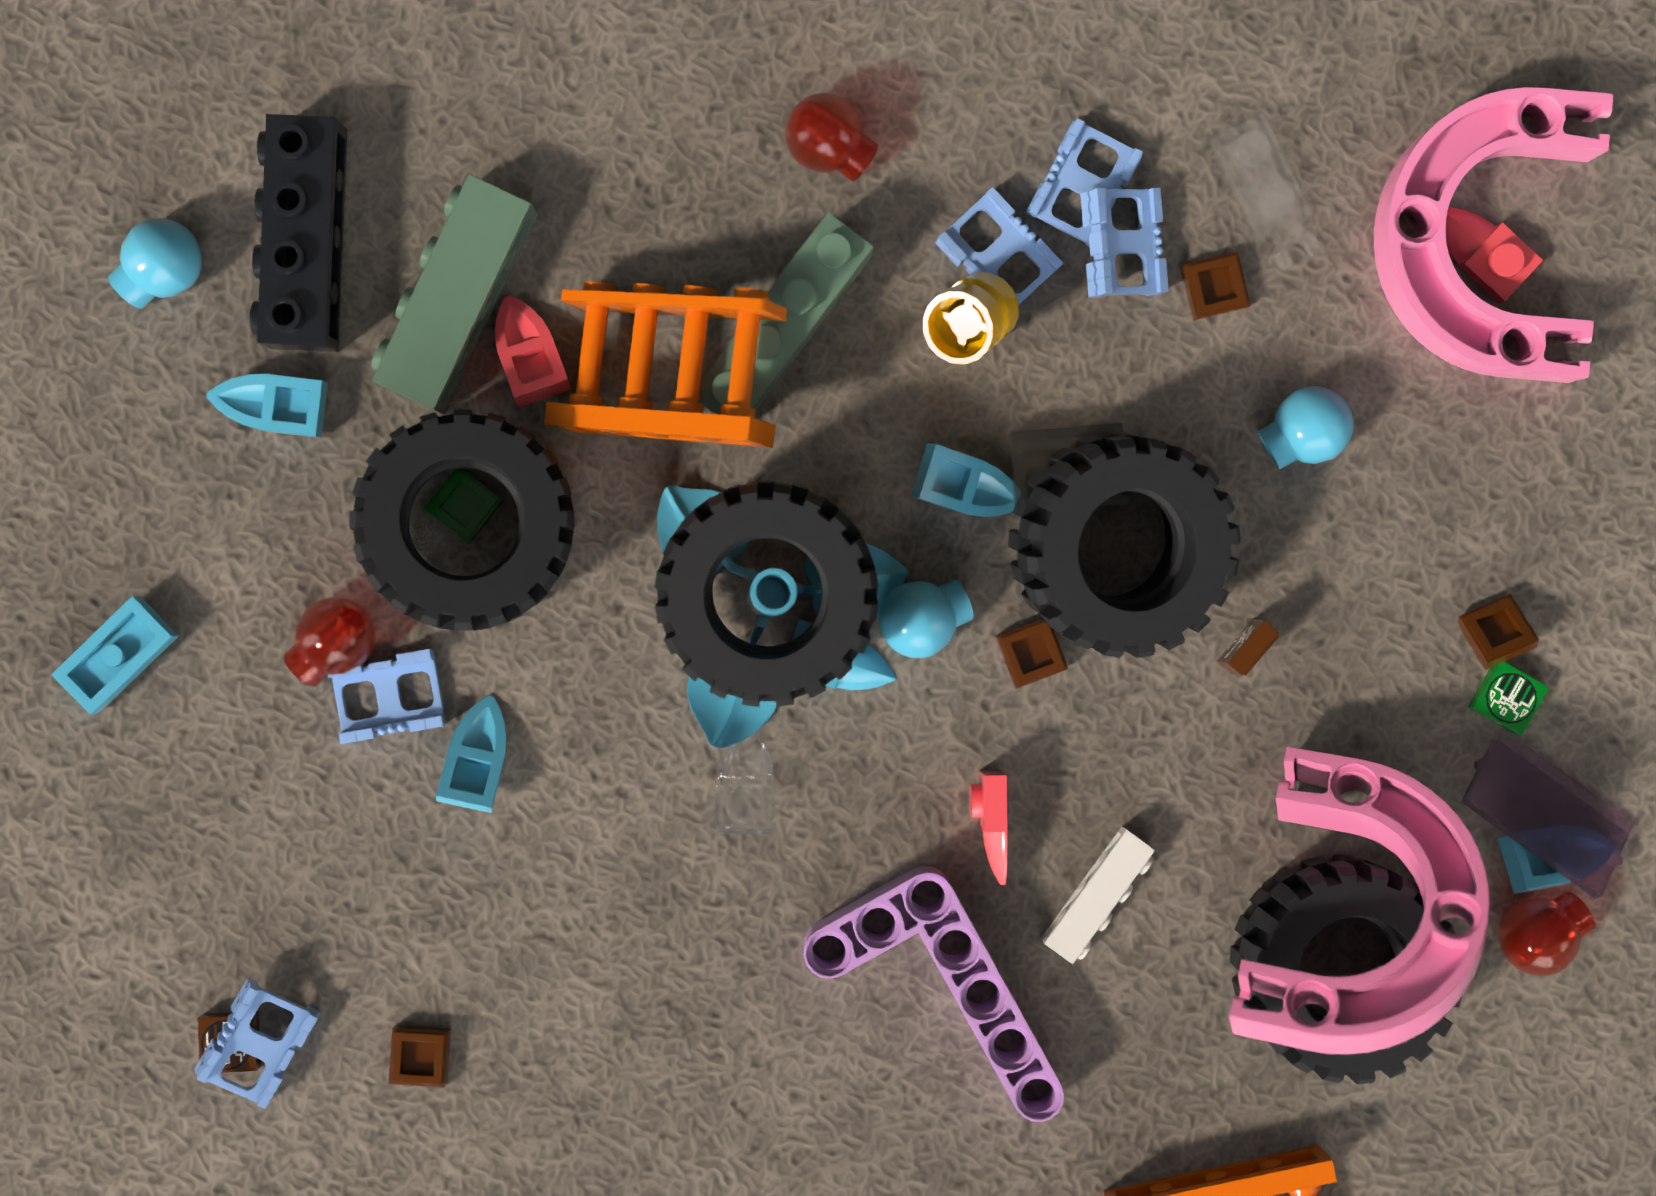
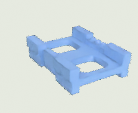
[1025,118,1143,247]
[935,187,1063,304]
[1080,188,1169,298]
[327,649,447,744]
[195,978,319,1109]

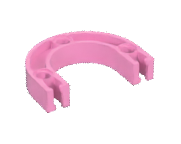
[1374,87,1613,383]
[1229,747,1489,1054]

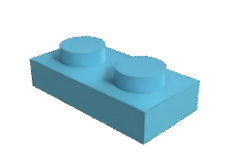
[51,596,179,715]

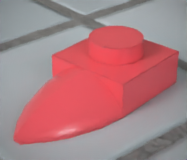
[1446,208,1543,304]
[495,295,571,408]
[969,770,1008,885]

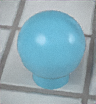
[108,218,203,309]
[1257,386,1354,470]
[879,579,974,659]

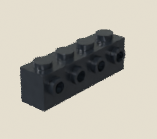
[250,114,348,352]

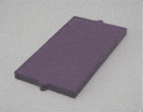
[1461,728,1634,899]

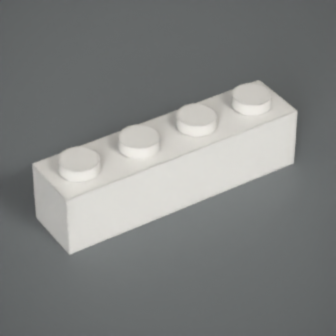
[1041,826,1155,964]

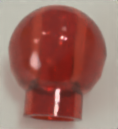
[785,93,878,182]
[283,597,376,686]
[1498,891,1596,976]

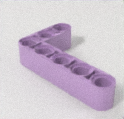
[803,865,1064,1122]

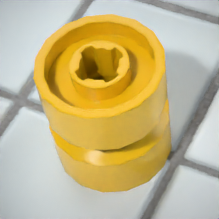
[923,272,1019,364]

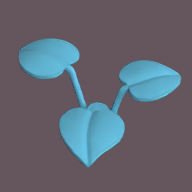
[657,485,908,748]

